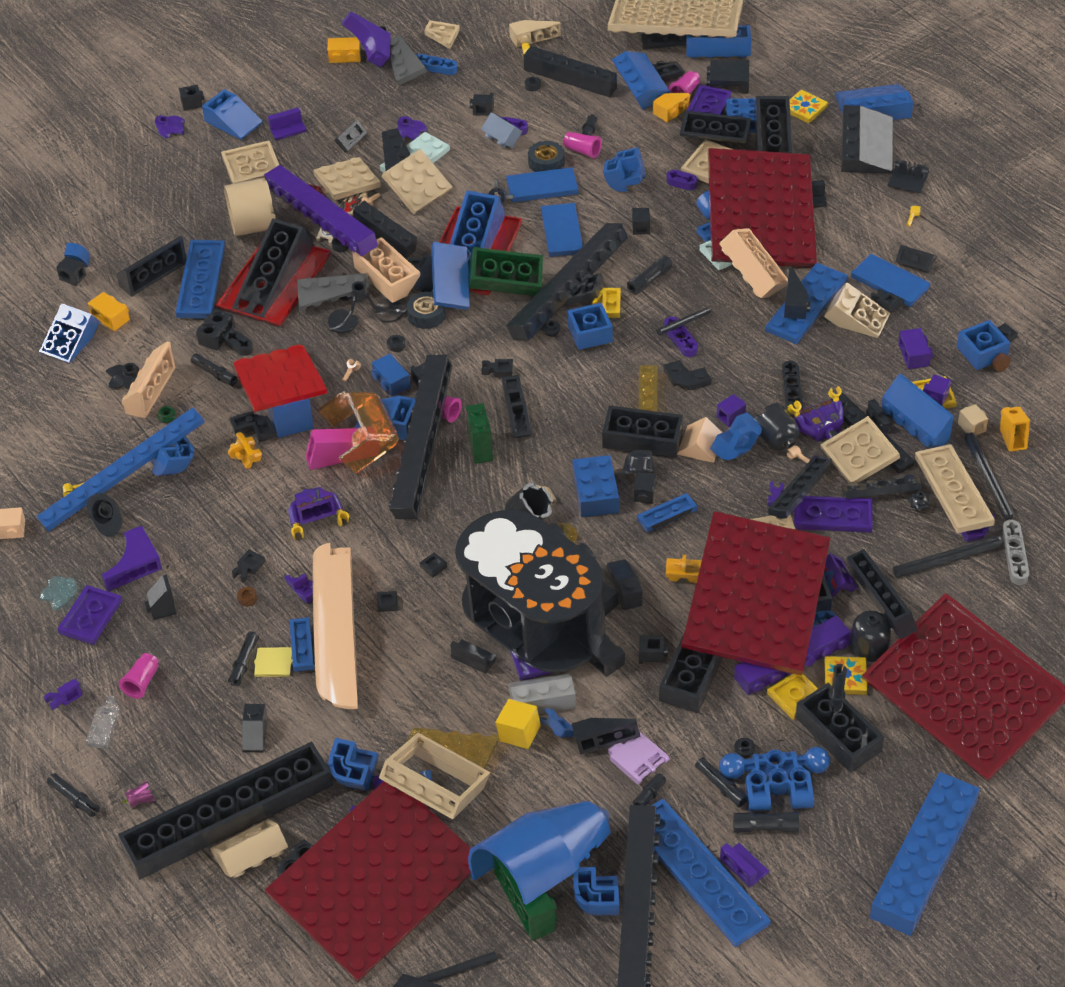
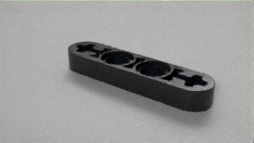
[782,360,803,419]

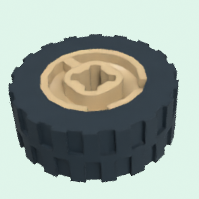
[406,291,446,329]

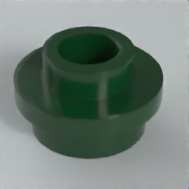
[157,406,176,423]

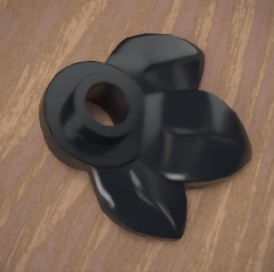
[106,363,139,389]

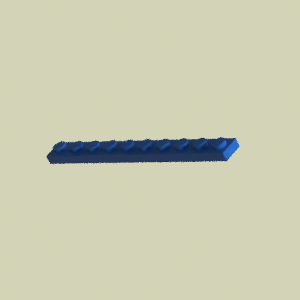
[37,407,205,532]

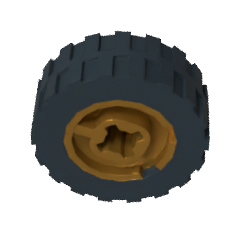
[528,140,565,172]

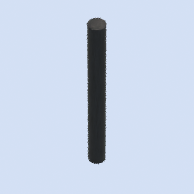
[657,307,711,335]
[418,951,497,982]

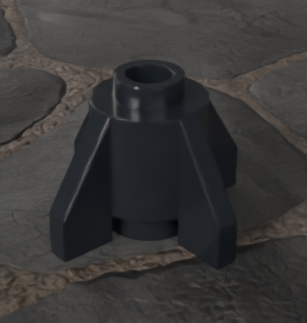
[489,179,514,203]

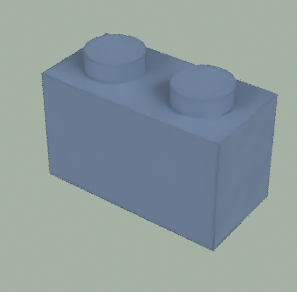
[481,112,523,148]

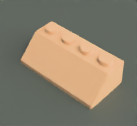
[719,228,788,298]
[352,237,420,303]
[122,342,176,418]

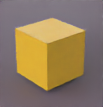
[495,699,541,749]

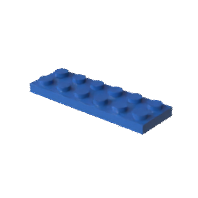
[175,240,226,318]
[765,263,848,344]

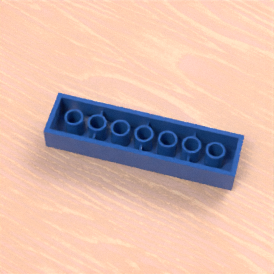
[870,772,980,936]

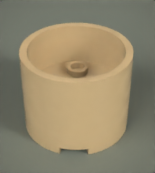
[224,178,275,237]

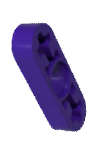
[664,317,698,357]

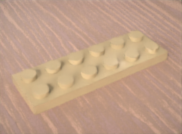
[915,444,995,534]

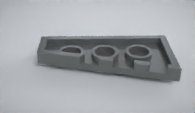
[390,35,428,85]
[297,273,369,311]

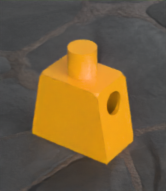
[1000,407,1030,452]

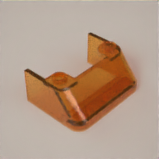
[317,392,399,474]

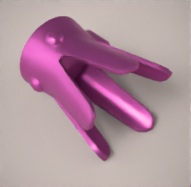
[122,780,155,808]

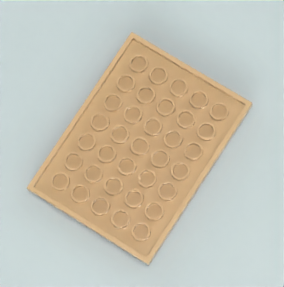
[608,0,744,38]

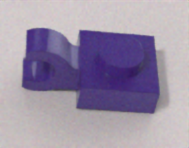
[767,481,784,507]
[44,679,83,710]

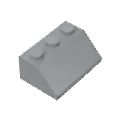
[508,673,576,714]

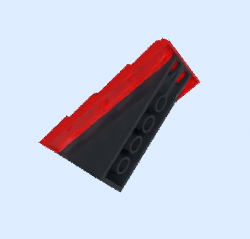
[216,218,331,326]

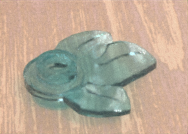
[40,576,77,610]

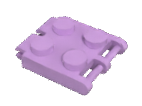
[608,732,670,785]

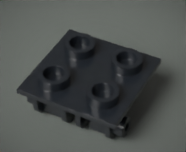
[888,159,930,194]

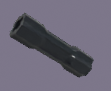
[627,255,673,295]
[733,812,799,832]

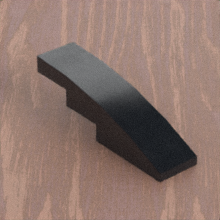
[501,375,532,438]

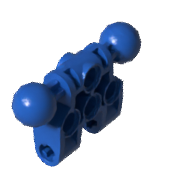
[719,747,830,812]

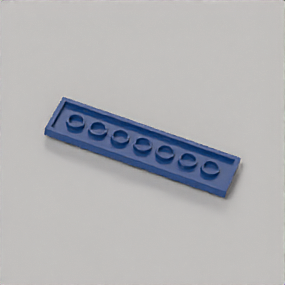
[652,799,771,948]

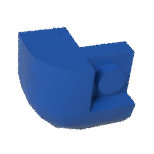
[603,147,645,192]
[710,412,762,460]
[150,436,195,476]
[328,738,379,791]
[573,867,619,916]

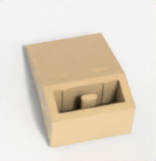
[824,283,890,338]

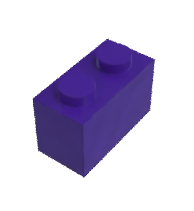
[898,328,933,369]

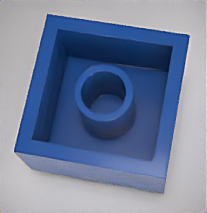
[567,303,613,350]
[957,320,1010,370]

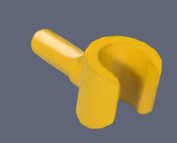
[906,206,920,227]
[63,482,85,497]

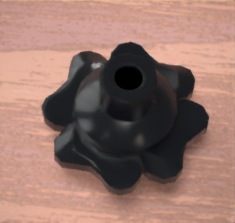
[908,491,932,511]

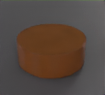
[992,353,1011,372]
[237,587,257,607]

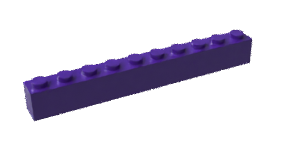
[264,165,378,257]

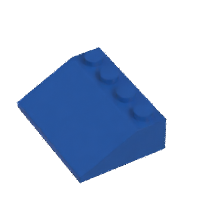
[835,84,913,120]

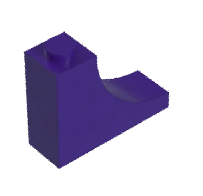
[342,11,391,68]
[102,526,162,591]

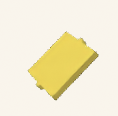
[254,647,293,677]

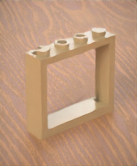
[379,733,490,819]

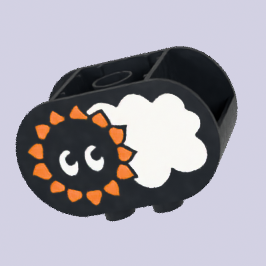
[455,510,606,672]

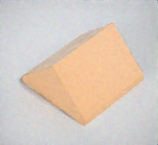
[677,417,723,463]

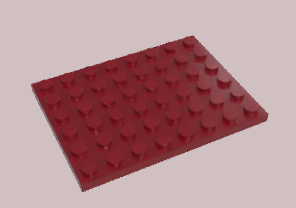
[708,148,817,268]
[681,511,831,676]
[861,593,1065,782]
[265,781,471,983]

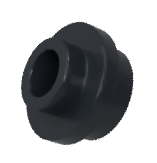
[543,320,560,337]
[734,738,755,758]

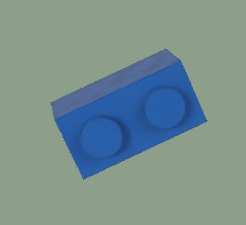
[371,354,410,396]

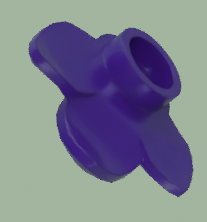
[155,115,185,139]
[397,116,427,140]

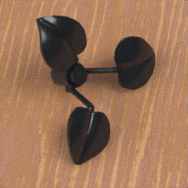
[328,273,407,333]

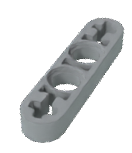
[1002,520,1029,585]

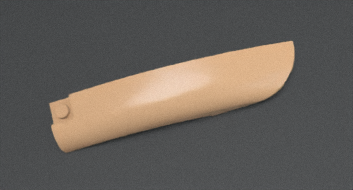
[313,543,358,709]

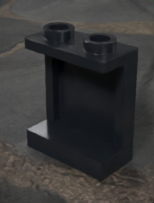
[706,60,749,94]

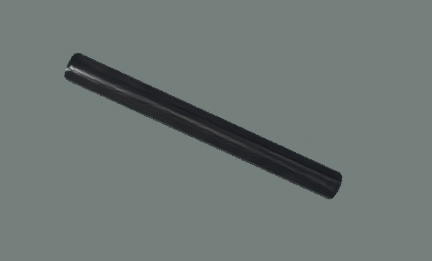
[965,432,1014,520]
[892,536,1003,578]

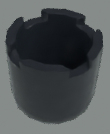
[754,403,800,451]
[504,483,553,520]
[849,610,891,662]

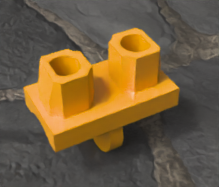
[228,432,262,469]
[665,554,702,583]

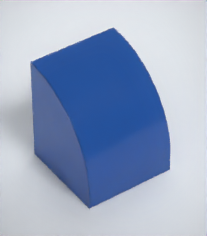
[64,243,90,267]

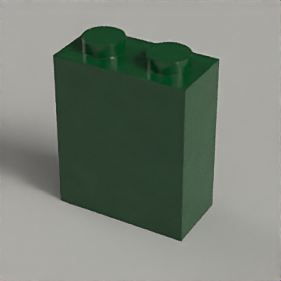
[465,403,493,464]

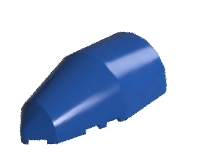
[468,801,611,905]

